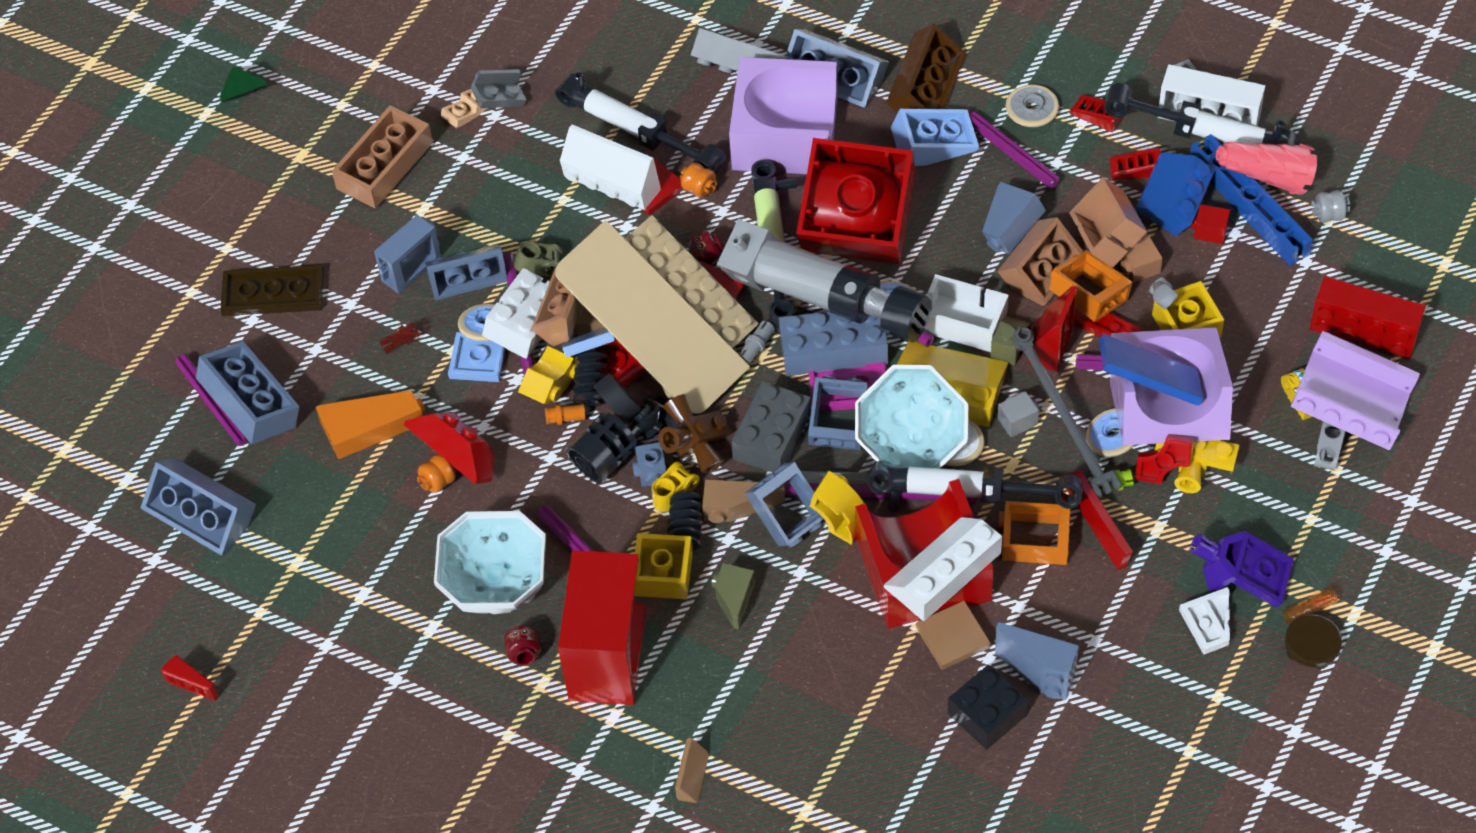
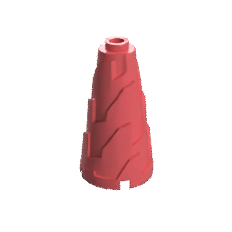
[1216,141,1317,195]

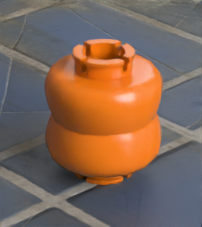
[680,163,717,198]
[417,455,456,493]

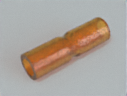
[1282,588,1338,625]

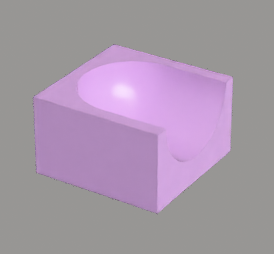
[729,57,838,174]
[1110,328,1233,445]

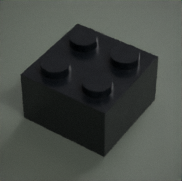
[948,664,1028,750]

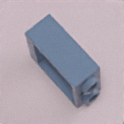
[374,214,441,294]
[808,376,867,450]
[744,462,824,547]

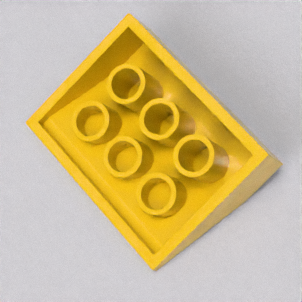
[893,341,1009,427]

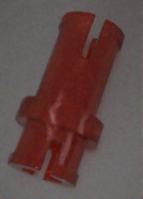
[379,322,420,354]

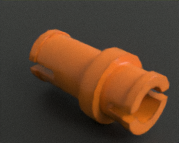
[545,404,585,425]

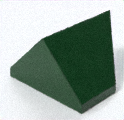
[218,66,267,103]

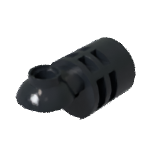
[565,403,663,484]

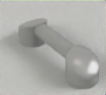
[1149,277,1178,309]

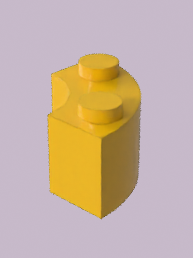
[518,346,577,404]
[809,471,865,545]

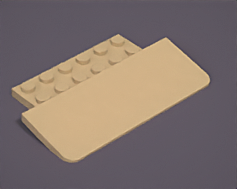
[555,215,759,415]

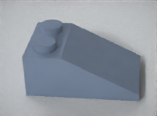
[995,622,1079,700]

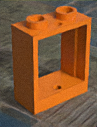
[1049,250,1132,322]
[999,501,1070,565]

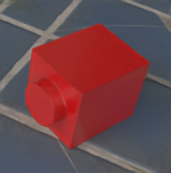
[1190,204,1230,244]

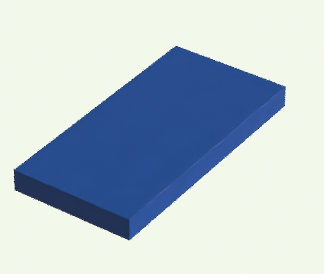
[1099,334,1204,406]

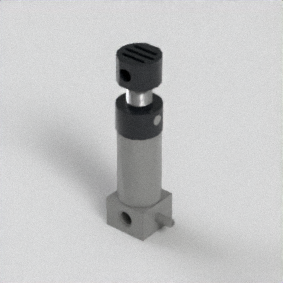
[717,219,932,343]

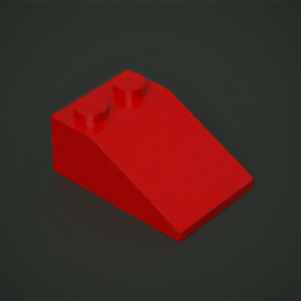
[1028,286,1077,372]

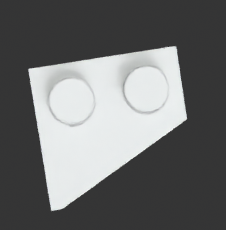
[1179,587,1230,654]

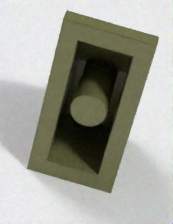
[991,317,1031,366]
[712,563,755,629]

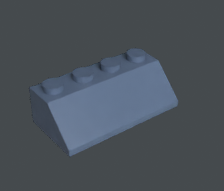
[786,29,890,108]
[140,458,256,556]

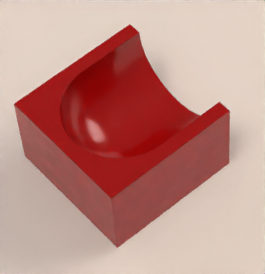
[796,138,916,265]
[855,479,994,629]
[558,550,646,705]

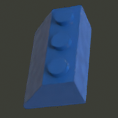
[1135,153,1215,237]

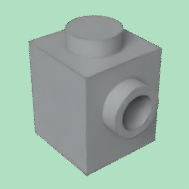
[998,391,1040,437]

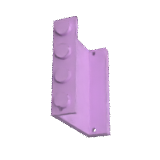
[1291,331,1420,450]

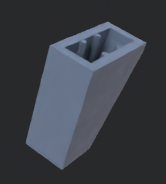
[982,182,1046,254]

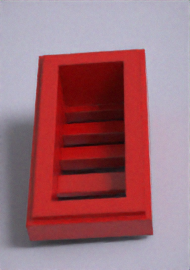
[1070,95,1124,133]
[1109,148,1161,180]
[161,655,219,701]

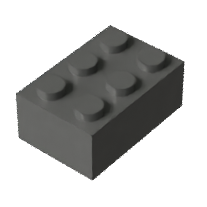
[731,381,811,472]

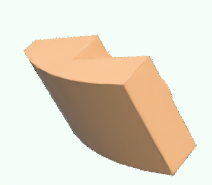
[441,89,487,128]

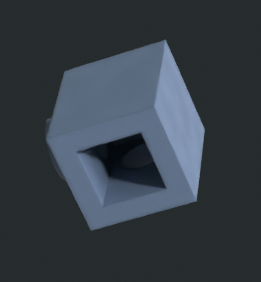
[632,443,666,487]

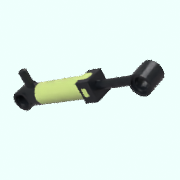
[751,160,797,334]

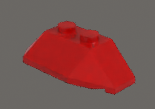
[403,411,495,484]

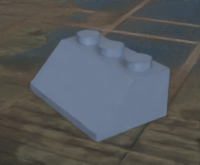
[425,244,507,300]

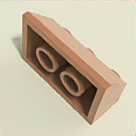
[997,217,1083,306]
[531,270,583,346]

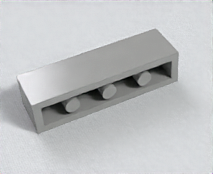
[691,28,793,74]

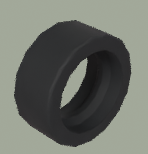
[594,373,641,423]

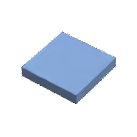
[561,327,615,357]
[448,332,506,382]

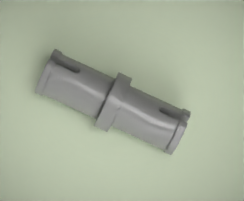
[738,321,775,366]

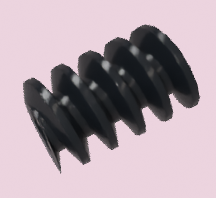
[573,350,608,407]
[668,491,703,551]

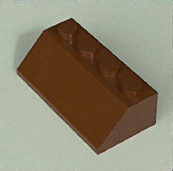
[886,24,966,113]

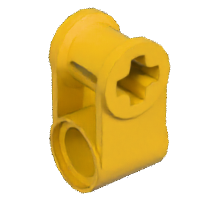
[652,461,700,512]

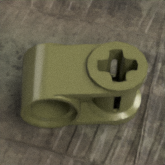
[513,241,562,277]

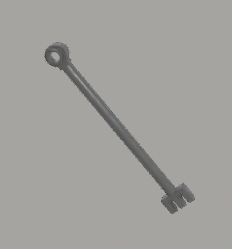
[1013,327,1121,498]

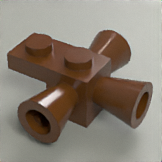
[658,394,732,474]

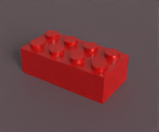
[1309,276,1426,359]

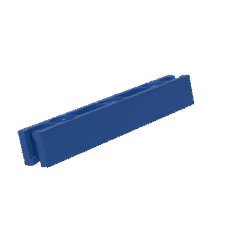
[1190,134,1313,266]

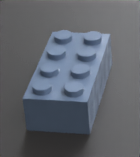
[779,312,888,376]
[196,341,299,444]

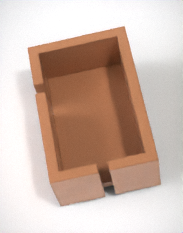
[1069,177,1147,268]

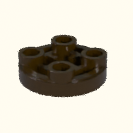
[1285,614,1342,669]

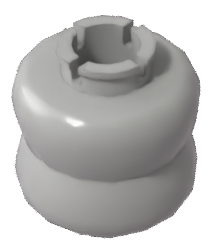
[1311,190,1350,223]

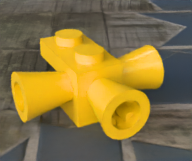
[1155,440,1239,493]

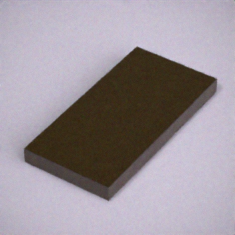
[220,265,324,316]

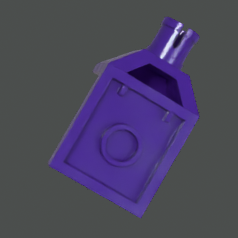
[1189,531,1294,607]

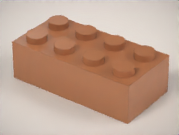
[332,105,433,209]

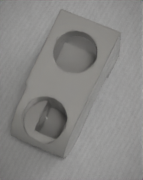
[1314,421,1345,471]

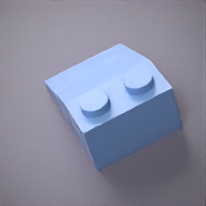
[891,109,979,166]

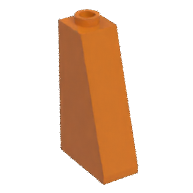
[316,390,426,460]

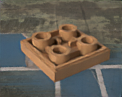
[916,601,991,670]

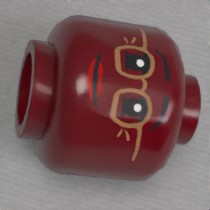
[687,231,724,265]
[504,625,541,666]

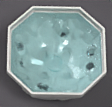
[855,364,969,468]
[434,511,546,614]

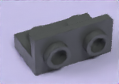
[471,69,526,108]

